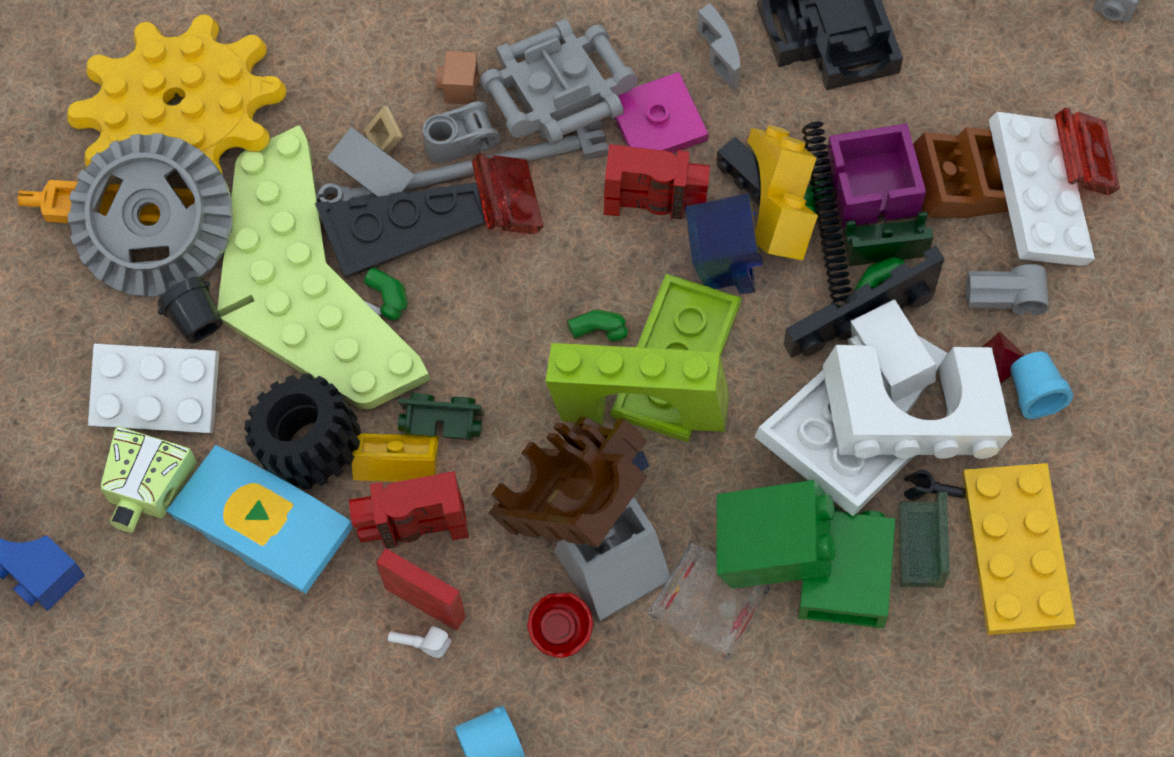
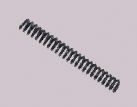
[801,121,852,308]

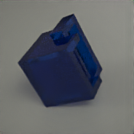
[686,193,763,294]

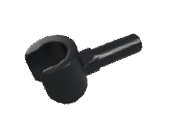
[904,469,965,501]

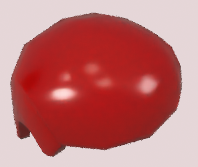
[527,592,594,658]

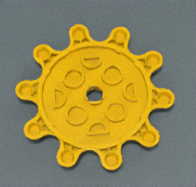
[67,14,287,175]

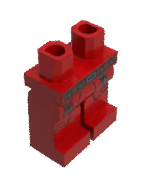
[604,144,710,220]
[349,471,469,549]

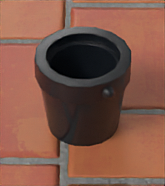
[158,277,223,343]

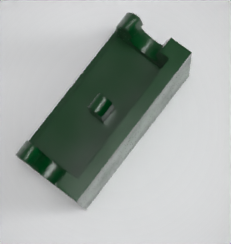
[843,211,933,266]

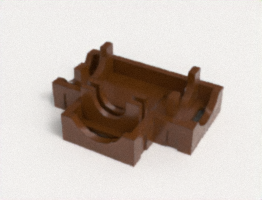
[488,416,647,547]

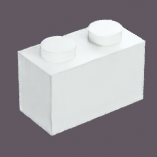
[848,299,936,402]

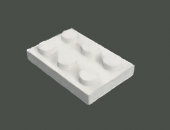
[88,344,219,433]

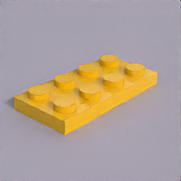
[962,463,1076,635]

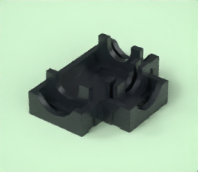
[757,0,903,90]

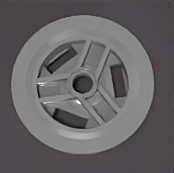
[68,133,233,297]

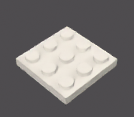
[755,370,915,516]

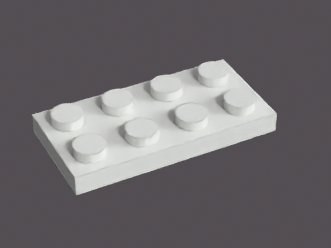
[989,112,1095,266]

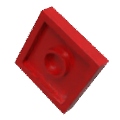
[376,548,466,631]

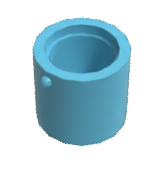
[454,706,525,757]

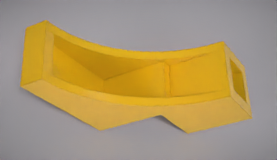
[747,125,818,261]

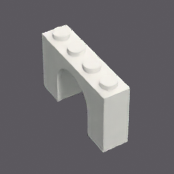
[823,345,1012,459]

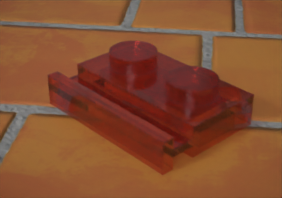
[1055,107,1120,195]
[472,153,544,234]

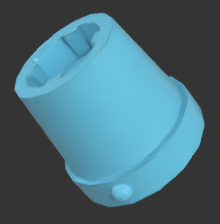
[1010,352,1074,419]

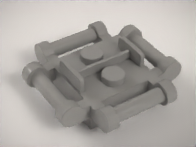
[480,18,638,145]

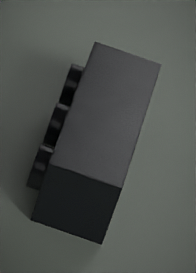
[717,137,761,206]

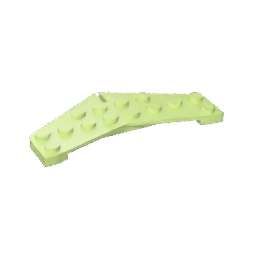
[217,125,431,410]

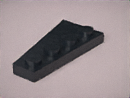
[315,182,493,279]
[784,246,944,358]

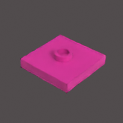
[614,72,708,153]

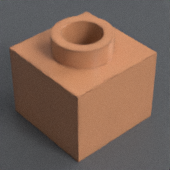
[436,51,479,104]

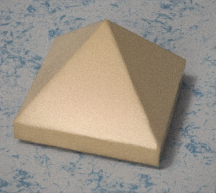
[364,106,403,154]

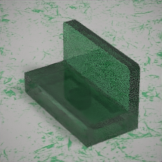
[898,492,950,588]

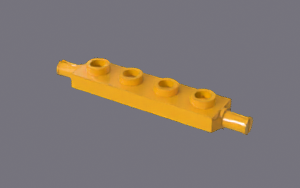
[17,180,195,226]

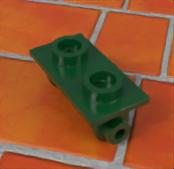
[398,393,485,441]

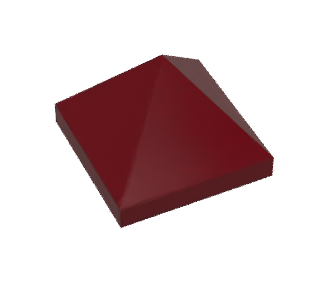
[982,332,1025,385]

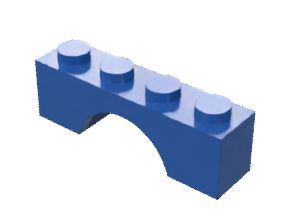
[0,495,85,611]

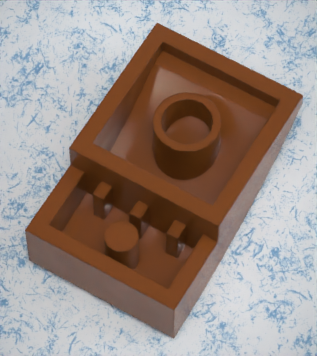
[913,127,1009,218]

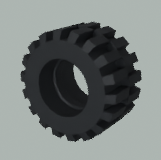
[244,374,361,490]

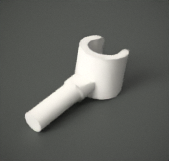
[388,626,452,658]

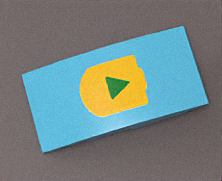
[166,445,353,594]

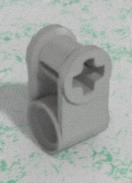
[423,101,501,163]

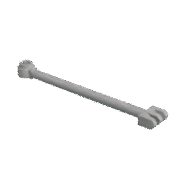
[316,120,609,203]

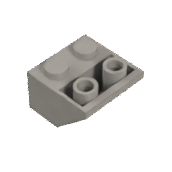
[554,497,671,623]

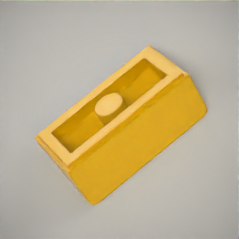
[351,433,439,482]

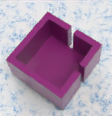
[826,123,926,228]

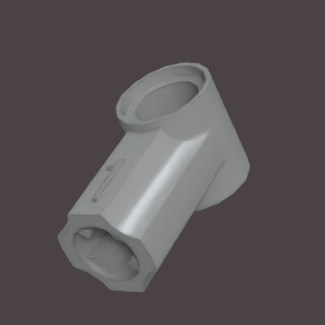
[966,264,1049,316]

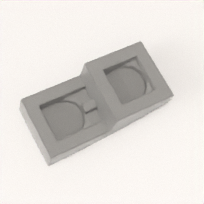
[697,3,741,90]
[328,127,414,197]

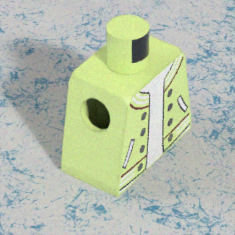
[101,426,197,533]

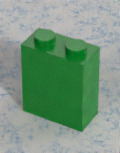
[717,480,835,589]
[798,507,895,629]

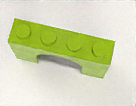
[545,343,729,432]

